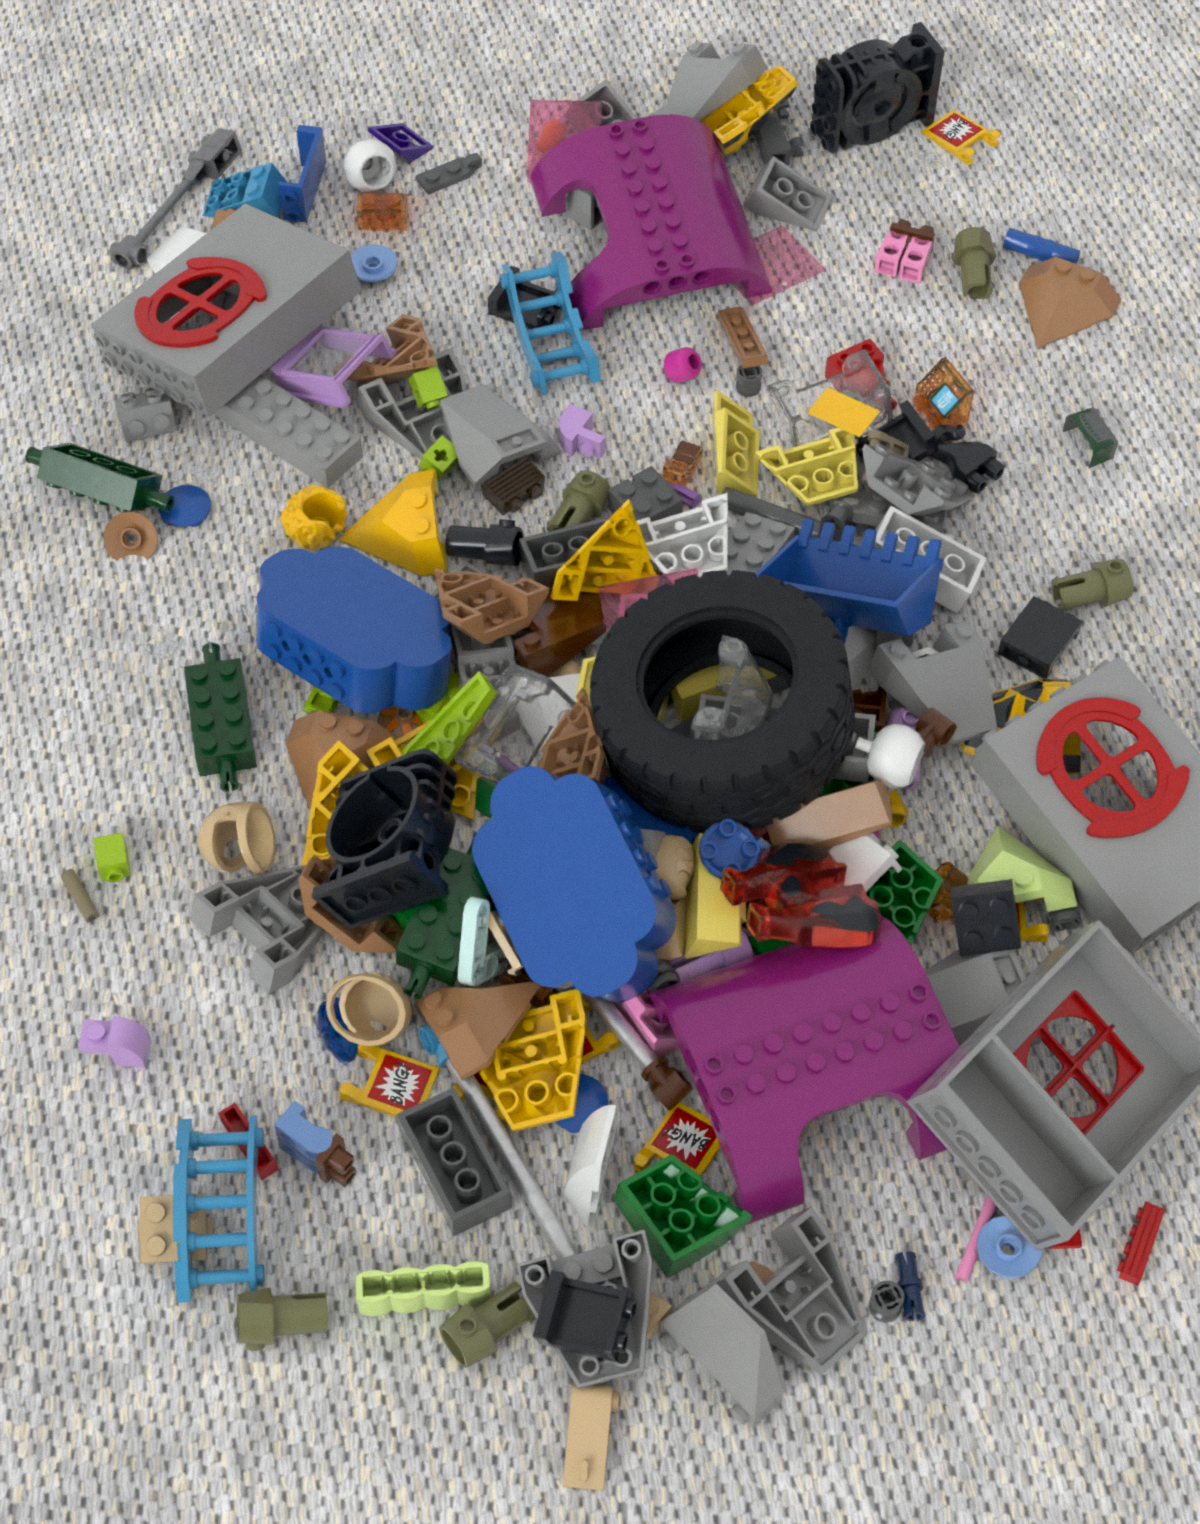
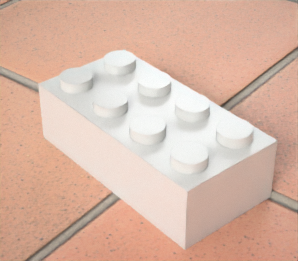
[874,506,987,613]

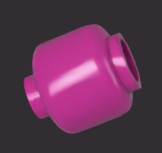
[663,347,702,383]

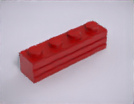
[218,1102,279,1180]
[1117,1202,1165,1286]

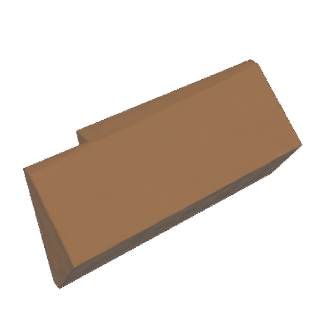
[765,779,892,849]

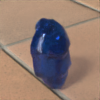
[316,997,359,1064]

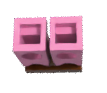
[874,219,935,284]

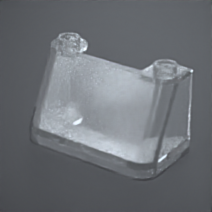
[768,349,893,448]
[690,635,773,740]
[454,665,577,789]

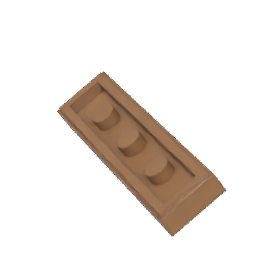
[718,307,768,368]

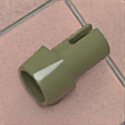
[951,227,996,299]
[546,470,611,531]
[1051,559,1133,611]
[439,1281,536,1368]
[237,1287,328,1351]

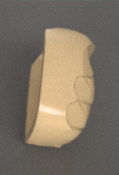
[656,835,695,900]

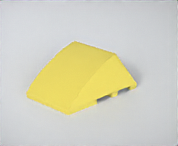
[755,428,858,507]

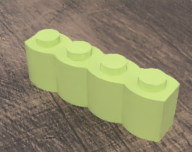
[355,1261,491,1316]

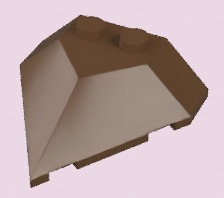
[1019,257,1121,349]
[333,314,438,385]
[434,568,549,644]
[536,688,607,785]
[286,710,398,810]
[299,856,404,953]
[414,981,545,1081]

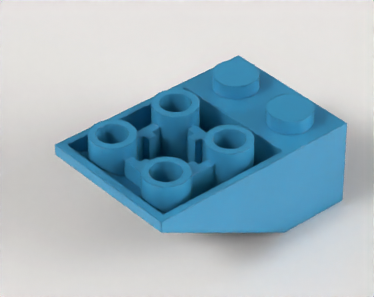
[202,163,288,217]

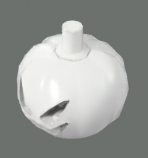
[343,138,397,194]
[855,724,925,789]

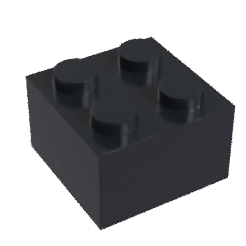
[951,879,1021,956]

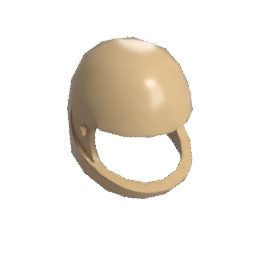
[198,801,276,874]
[326,973,414,1046]

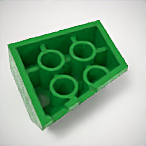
[860,839,944,945]
[614,1154,753,1279]

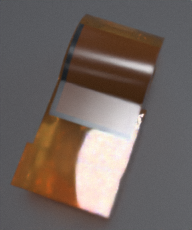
[663,440,703,487]
[927,862,968,922]

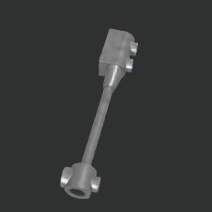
[110,128,242,270]

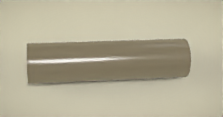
[61,869,100,923]

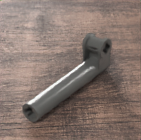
[721,487,854,542]

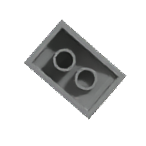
[564,80,637,133]
[743,156,833,231]

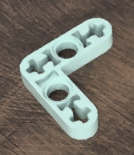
[458,897,510,987]

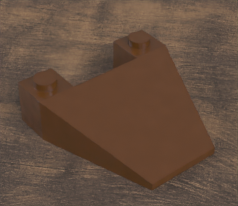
[514,586,618,681]

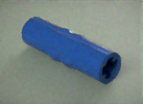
[1003,228,1081,264]

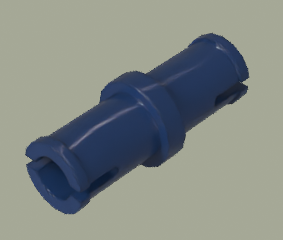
[895,1251,926,1321]

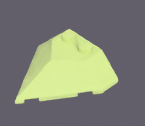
[967,825,1077,912]

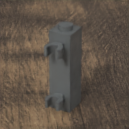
[754,100,804,166]

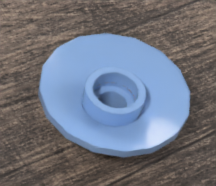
[351,244,398,282]
[976,1215,1042,1279]

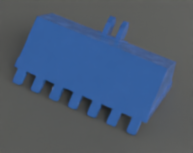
[755,519,944,644]

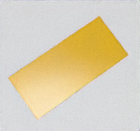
[807,387,880,437]

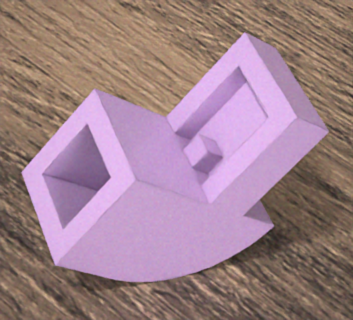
[559,404,605,459]
[78,1016,151,1068]

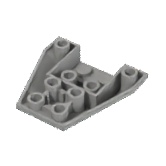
[439,385,561,486]
[862,443,974,516]
[924,949,1041,1047]
[516,1230,653,1389]

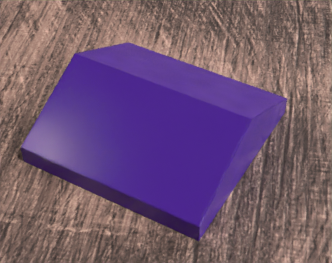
[368,123,434,162]

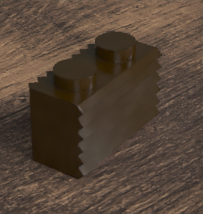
[483,456,545,515]

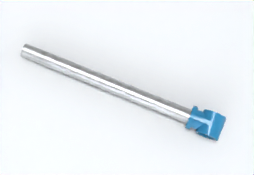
[418,1023,579,1259]

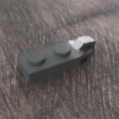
[416,153,482,195]

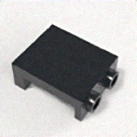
[488,265,562,329]
[855,400,939,462]
[998,596,1082,679]
[533,1270,637,1362]

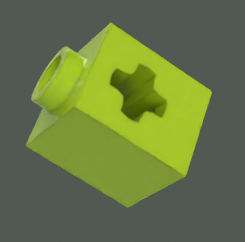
[408,366,448,410]
[418,435,458,482]
[93,832,131,882]

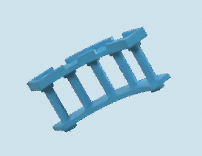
[500,251,601,395]
[173,1115,265,1303]

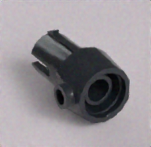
[445,519,524,566]

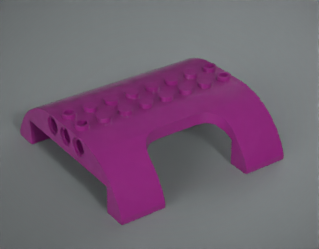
[530,114,772,331]
[649,915,959,1226]

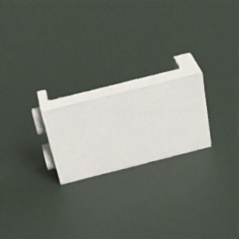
[780,833,902,936]

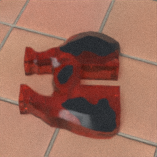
[720,842,882,947]

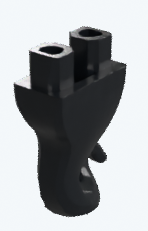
[930,424,1005,494]

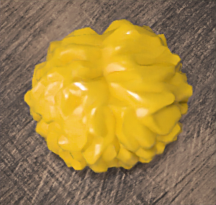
[280,484,347,551]

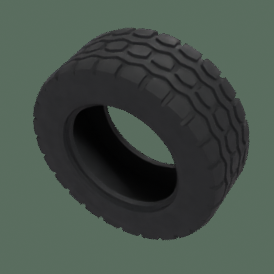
[590,570,855,832]

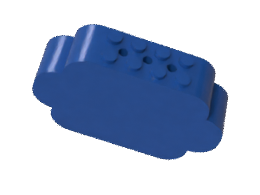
[256,547,452,713]
[472,766,677,1003]

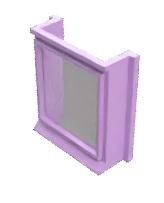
[270,325,397,408]

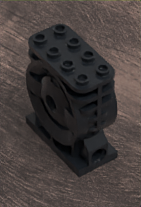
[810,22,945,154]
[312,749,457,930]

